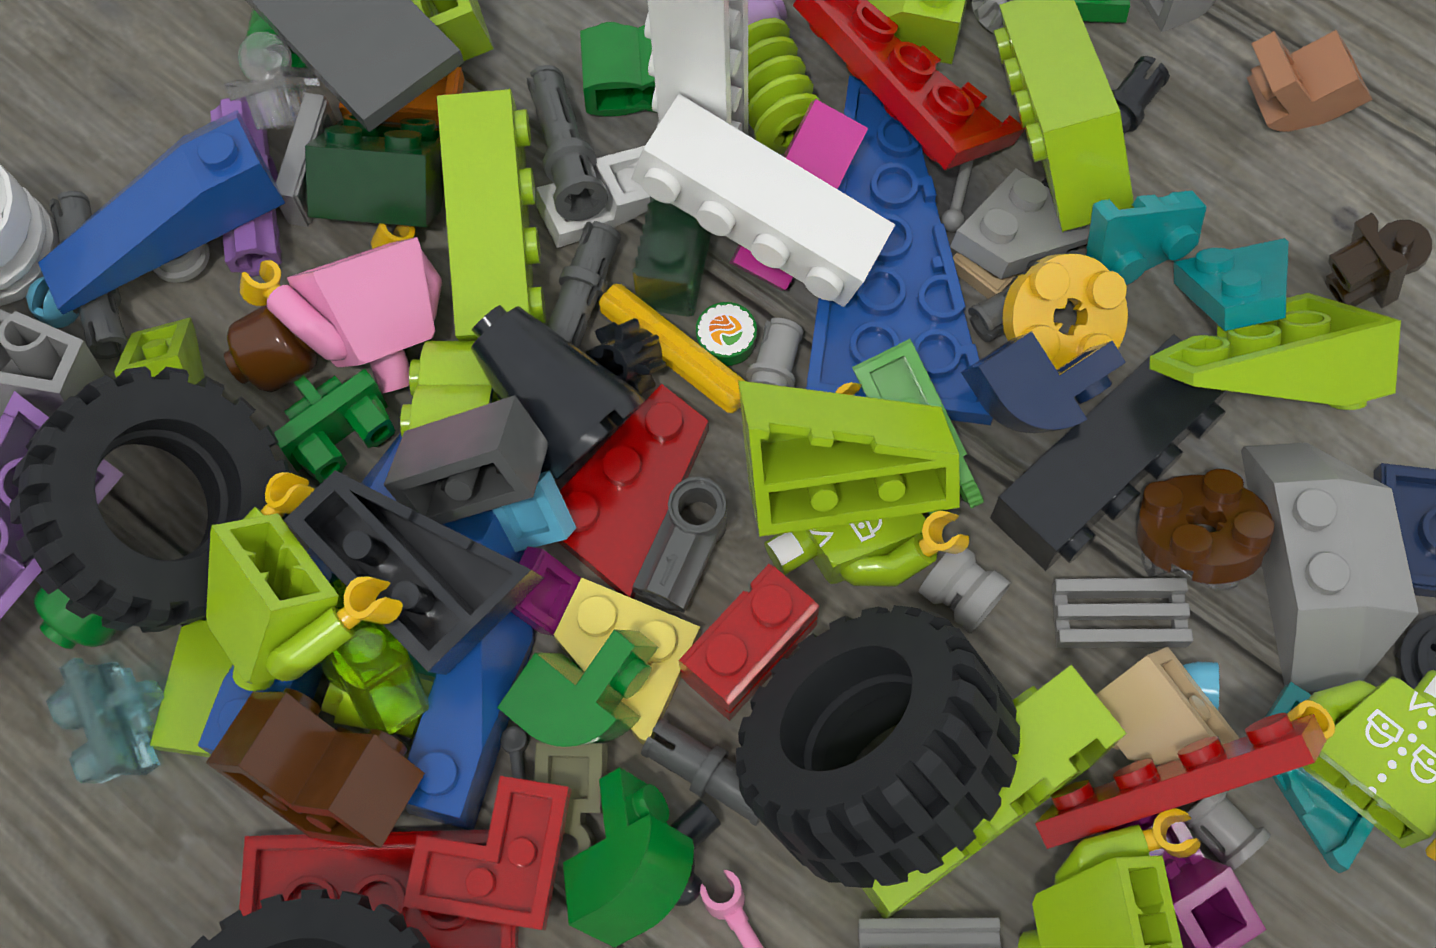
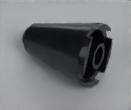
[471,305,646,482]

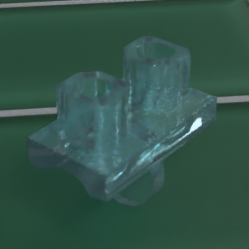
[46,658,164,784]

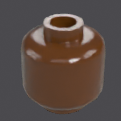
[224,305,317,392]

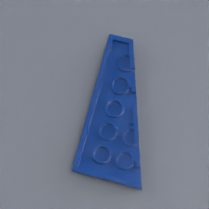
[806,76,993,425]

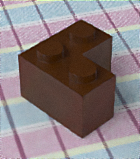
[206,688,425,848]

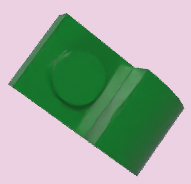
[497,629,658,747]
[563,767,694,948]

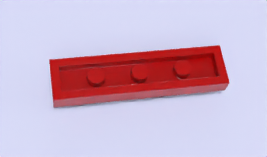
[1035,713,1327,849]

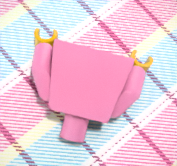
[240,223,442,393]

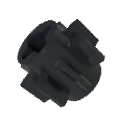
[585,318,666,394]

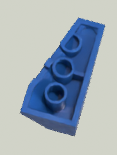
[38,110,285,315]

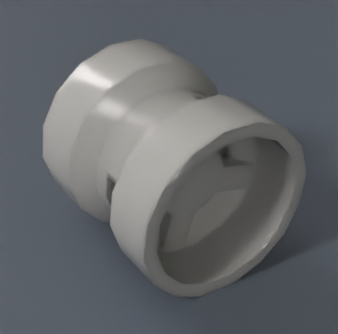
[919,548,1011,633]

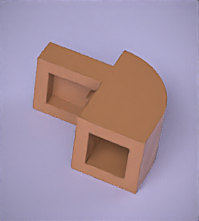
[1246,30,1372,132]

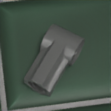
[632,476,727,613]

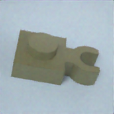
[534,742,608,854]

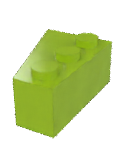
[738,380,960,537]

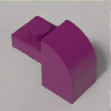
[1102,813,1266,948]

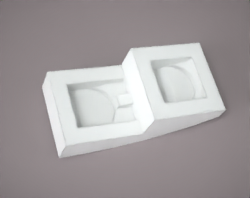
[535,146,662,248]

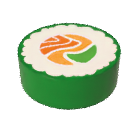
[696,302,757,366]

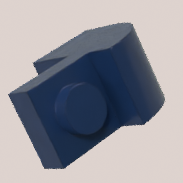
[961,331,1126,433]

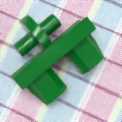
[274,368,396,484]

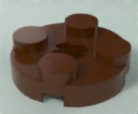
[1136,469,1275,584]

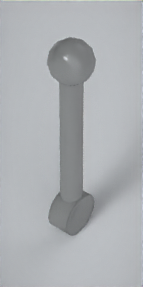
[941,160,974,232]

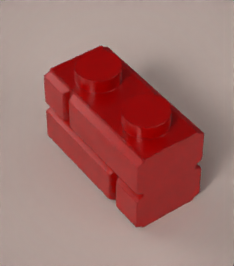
[678,564,819,721]

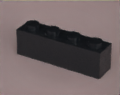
[990,334,1227,571]

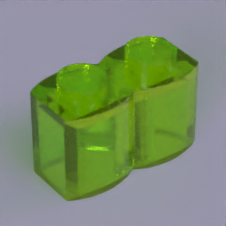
[319,579,429,735]

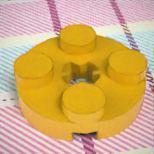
[1003,254,1128,370]

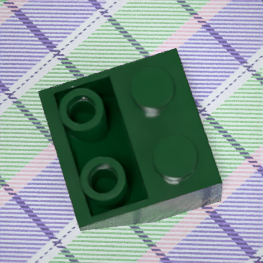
[305,114,444,227]

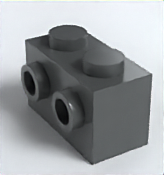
[384,395,549,524]

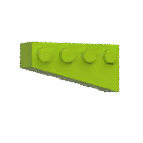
[993,0,1134,232]
[437,89,546,341]
[862,665,1127,919]

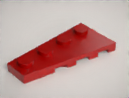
[793,0,1025,170]

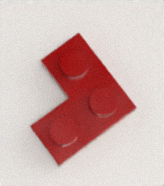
[403,776,572,930]

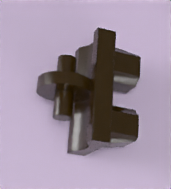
[1325,212,1432,309]

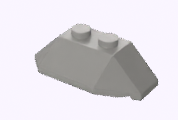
[1241,443,1419,694]

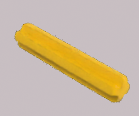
[599,284,745,413]

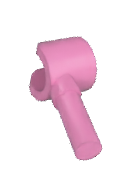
[700,870,764,948]

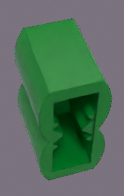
[580,22,658,116]

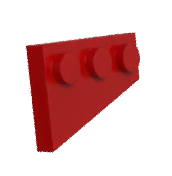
[558,383,709,599]

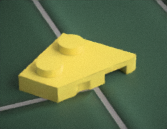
[554,577,701,745]

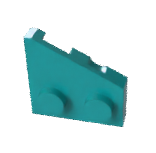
[1086,190,1207,285]
[1174,238,1289,331]

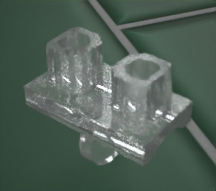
[224,32,320,130]

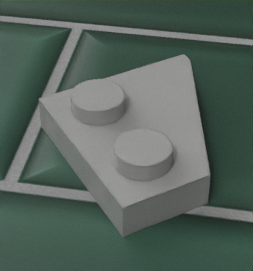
[950,168,1090,279]

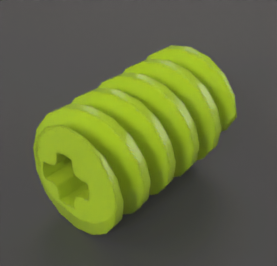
[748,18,820,154]

